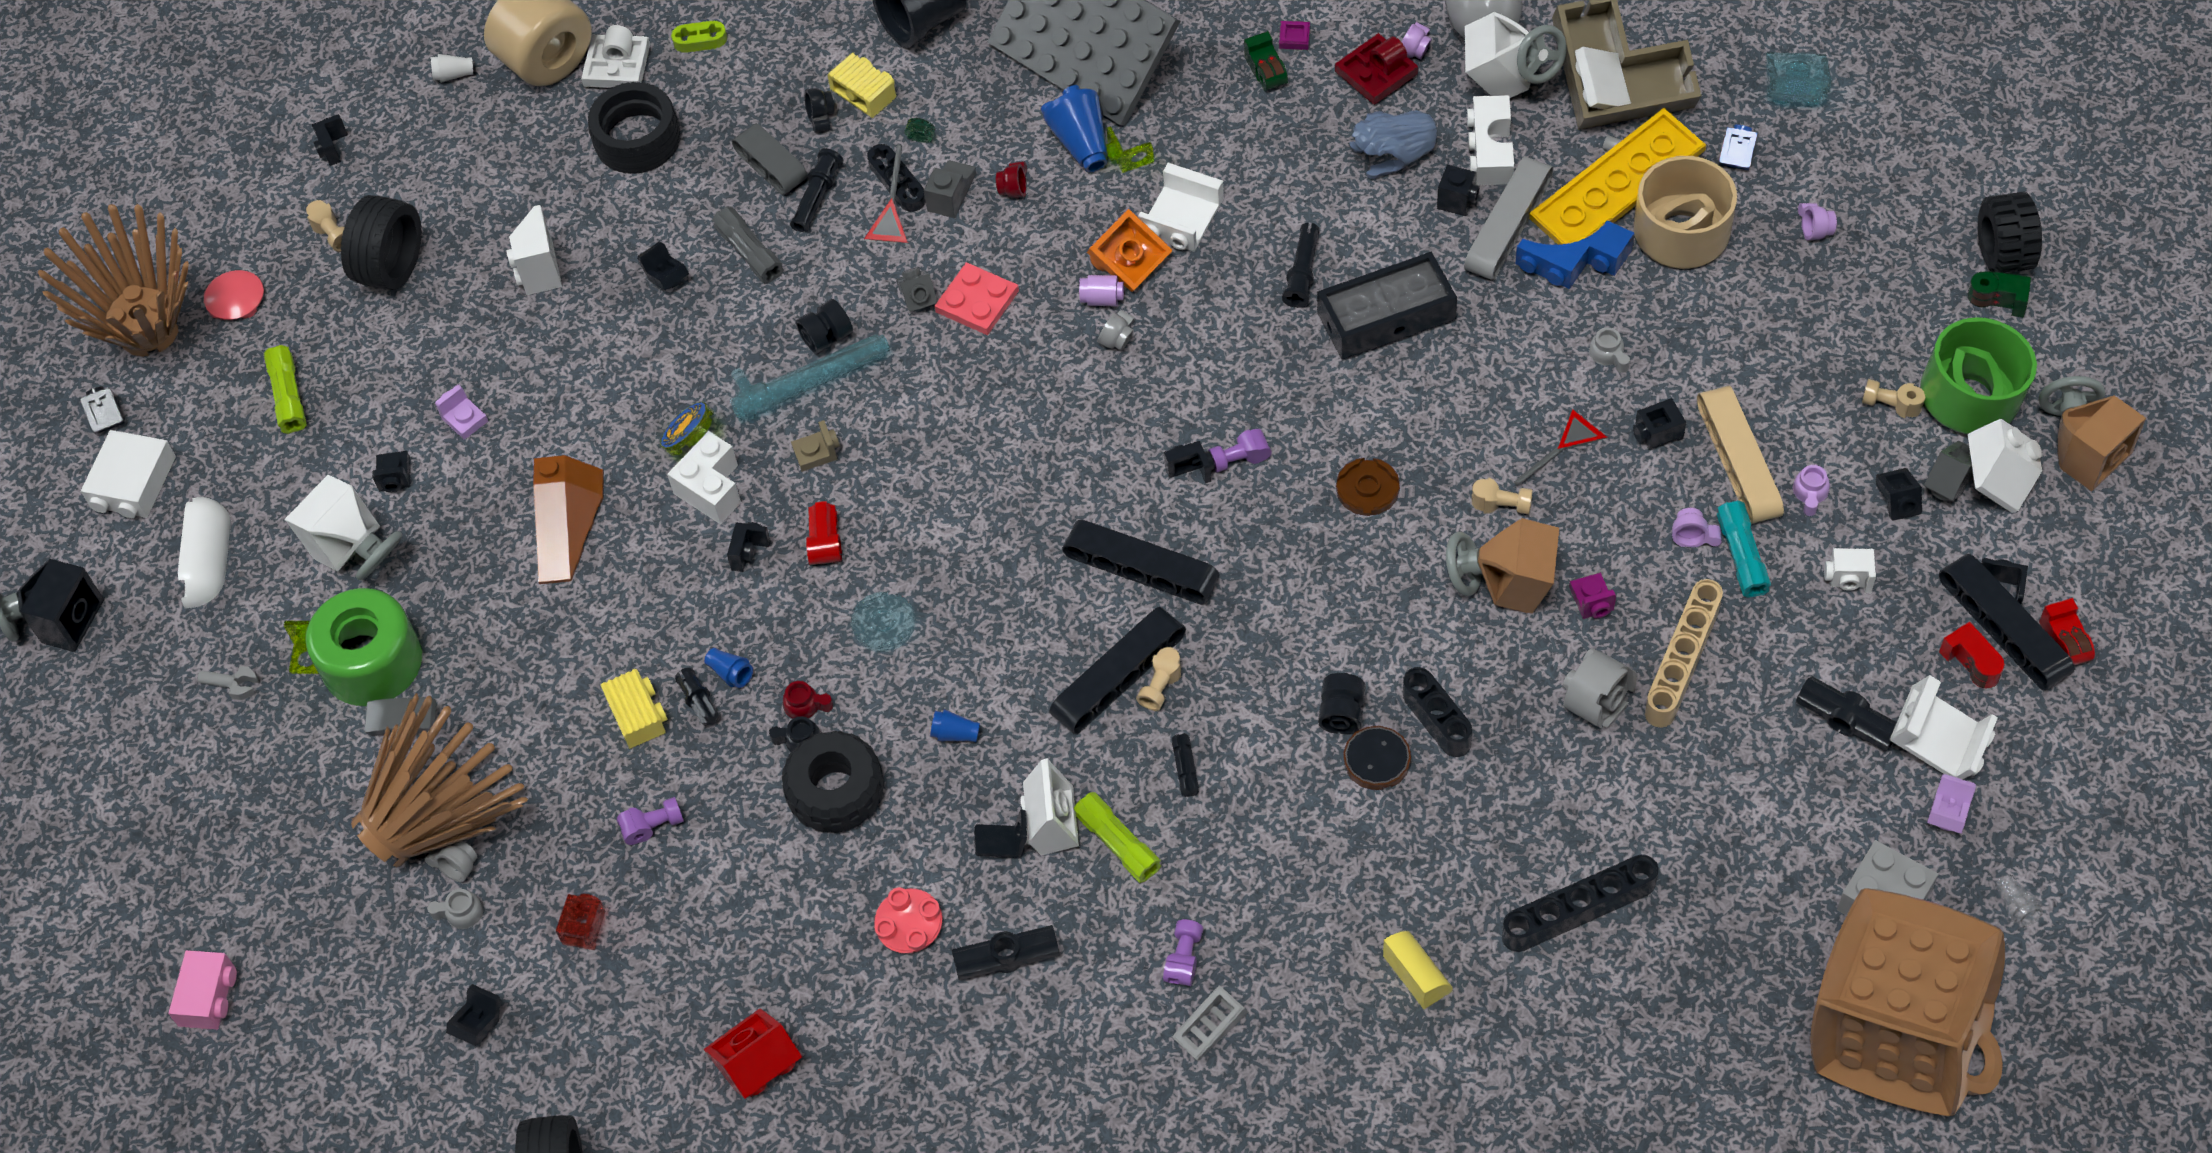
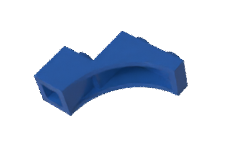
[1515,221,1634,289]

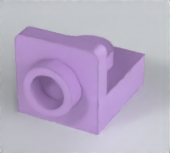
[435,385,488,440]

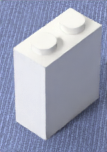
[80,430,176,518]

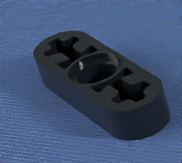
[867,144,926,212]

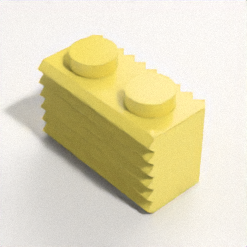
[827,53,896,118]
[601,669,668,749]

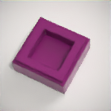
[1279,21,1310,50]

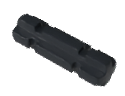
[1172,733,1199,797]

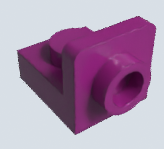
[1569,572,1616,619]

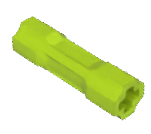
[264,345,307,434]
[1073,792,1161,883]

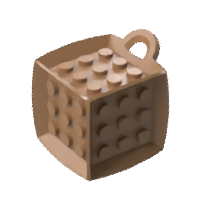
[1810,888,2005,1116]

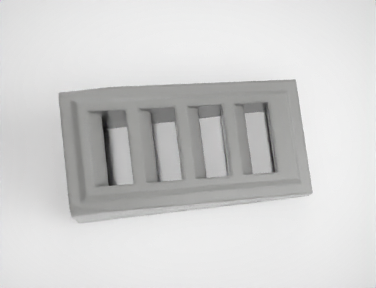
[1172,985,1248,1061]

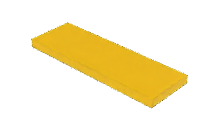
[1529,108,1706,245]

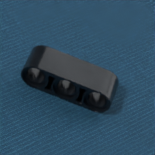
[1403,667,1472,757]

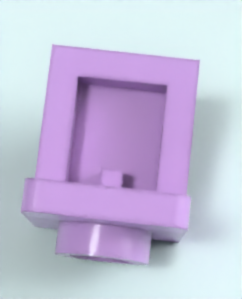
[1927,774,1976,833]

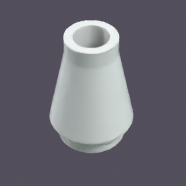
[431,54,473,83]

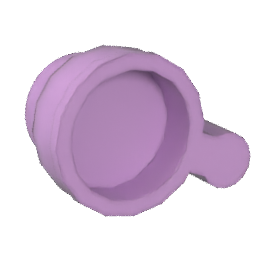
[1402,22,1432,60]
[1798,203,1837,240]
[1793,465,1830,516]
[1672,508,1722,547]

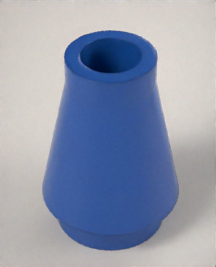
[704,648,753,688]
[930,709,980,742]

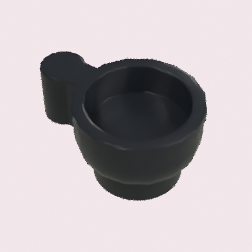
[804,88,834,133]
[769,716,821,752]

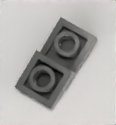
[364,697,436,736]

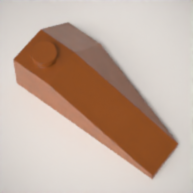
[533,455,604,584]

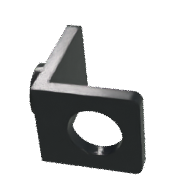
[1981,558,2028,604]
[974,810,1027,858]

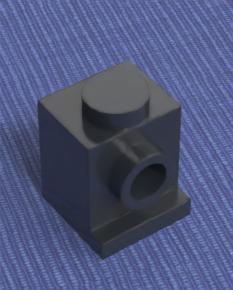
[1633,398,1686,449]

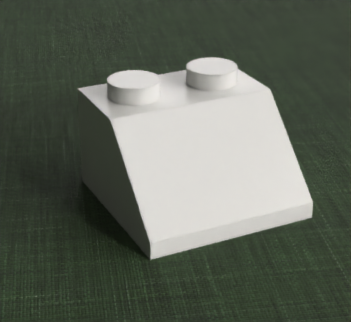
[506,205,562,295]
[1968,419,2042,513]
[1021,758,1079,855]

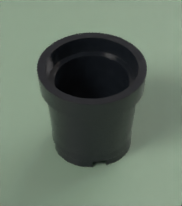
[873,0,966,48]

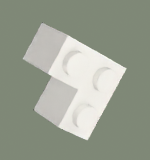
[667,431,741,525]

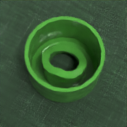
[1920,317,2037,434]
[306,588,422,706]

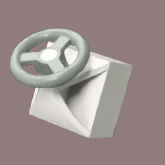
[1465,12,1567,98]
[285,475,403,581]

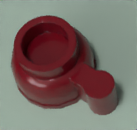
[995,161,1027,198]
[783,681,833,719]

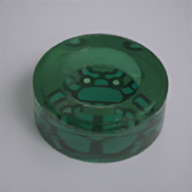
[904,118,936,143]

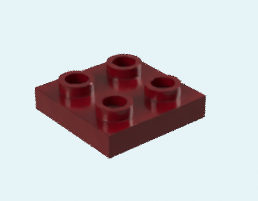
[1335,33,1418,105]

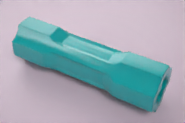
[1717,500,1771,598]

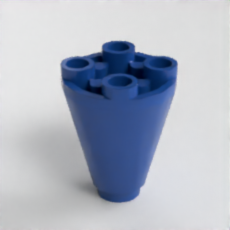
[1041,85,1107,172]

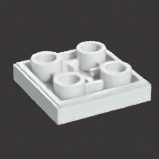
[1575,47,1631,109]

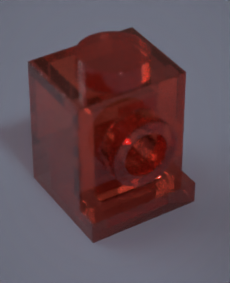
[556,893,606,950]

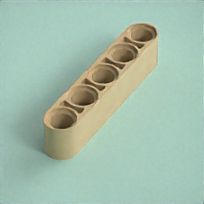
[1697,386,1784,524]
[1645,579,1723,728]

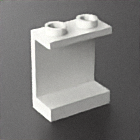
[1138,163,1224,252]
[1890,675,1998,780]

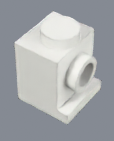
[1824,548,1876,593]

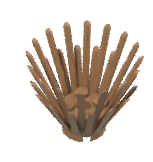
[38,204,188,357]
[351,693,528,867]

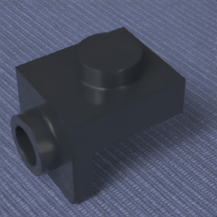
[312,114,348,166]
[637,242,689,291]
[1164,441,1215,483]
[446,984,500,1046]

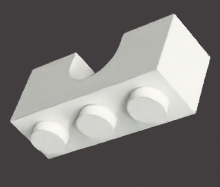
[1467,95,1514,185]

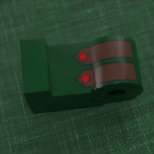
[1244,31,1288,91]
[1967,271,2031,318]

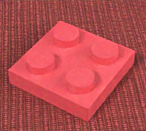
[935,262,1019,335]

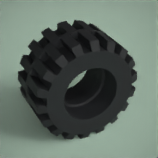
[1978,191,2042,273]

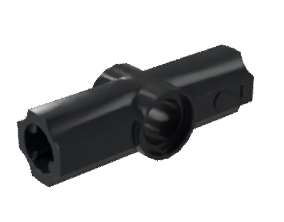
[1796,676,1897,751]
[951,925,1060,980]

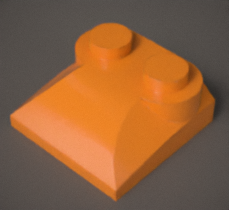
[1086,209,1173,292]

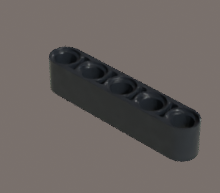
[1062,520,1220,605]
[1939,554,2075,690]
[1049,607,1186,734]
[1502,855,1659,952]

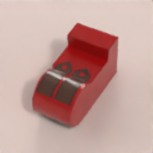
[2039,598,2095,666]
[1939,621,2005,689]

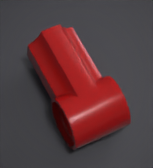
[806,501,842,565]

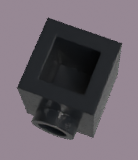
[1437,164,1480,216]

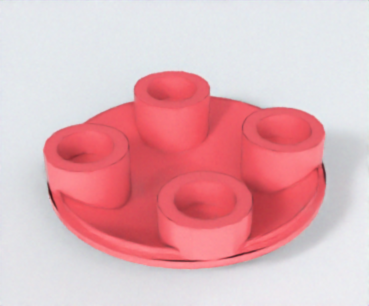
[204,270,264,320]
[874,887,943,953]

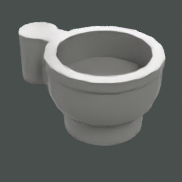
[1097,310,1135,351]
[1589,327,1630,373]
[425,841,477,882]
[427,889,483,929]

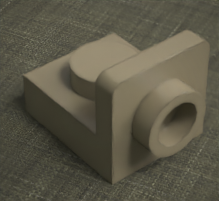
[791,420,840,472]

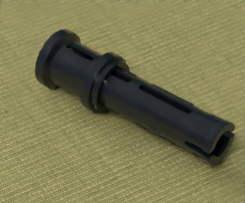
[790,148,844,232]
[1282,223,1320,308]

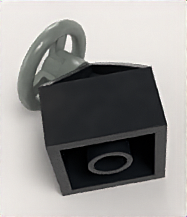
[0,559,104,652]

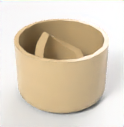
[484,0,592,86]
[1634,156,1737,269]

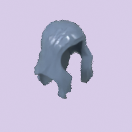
[1350,110,1437,179]

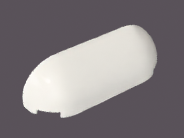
[178,497,231,608]

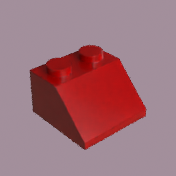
[703,1008,802,1099]

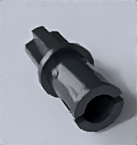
[675,667,719,726]

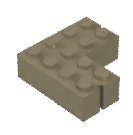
[1552,0,1702,130]

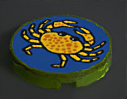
[660,401,714,456]

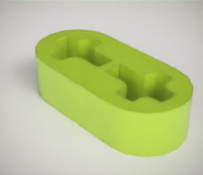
[671,21,727,53]

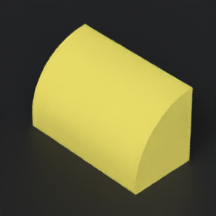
[1383,931,1453,1009]

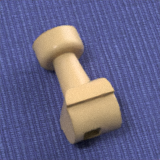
[306,200,344,252]
[1862,379,1925,418]
[1472,477,1533,515]
[1136,647,1181,711]

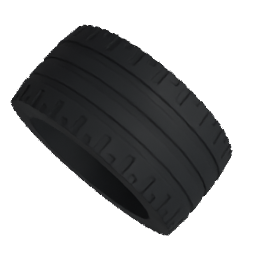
[588,82,680,174]
[341,195,422,290]
[515,1115,583,1153]

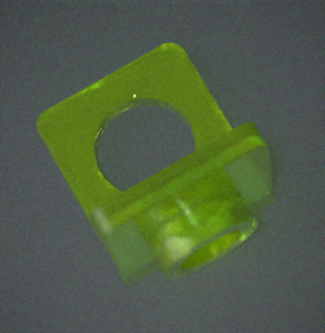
[1106,126,1154,173]
[284,621,319,674]

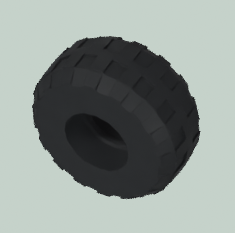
[782,731,884,833]

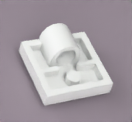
[581,25,650,88]

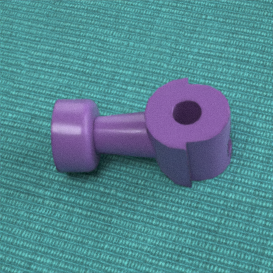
[1208,429,1272,473]
[617,797,684,845]
[1163,919,1203,986]

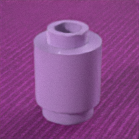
[1079,275,1124,306]

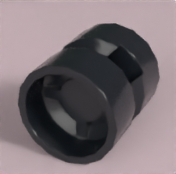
[795,299,853,354]
[1318,673,1366,735]

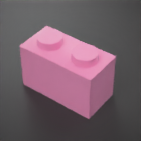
[168,950,237,1030]

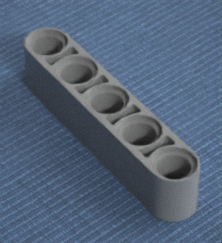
[1464,156,1554,281]

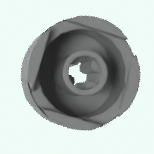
[1563,648,1637,728]

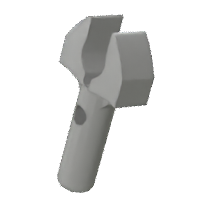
[197,666,260,700]

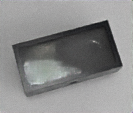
[1317,251,1457,360]

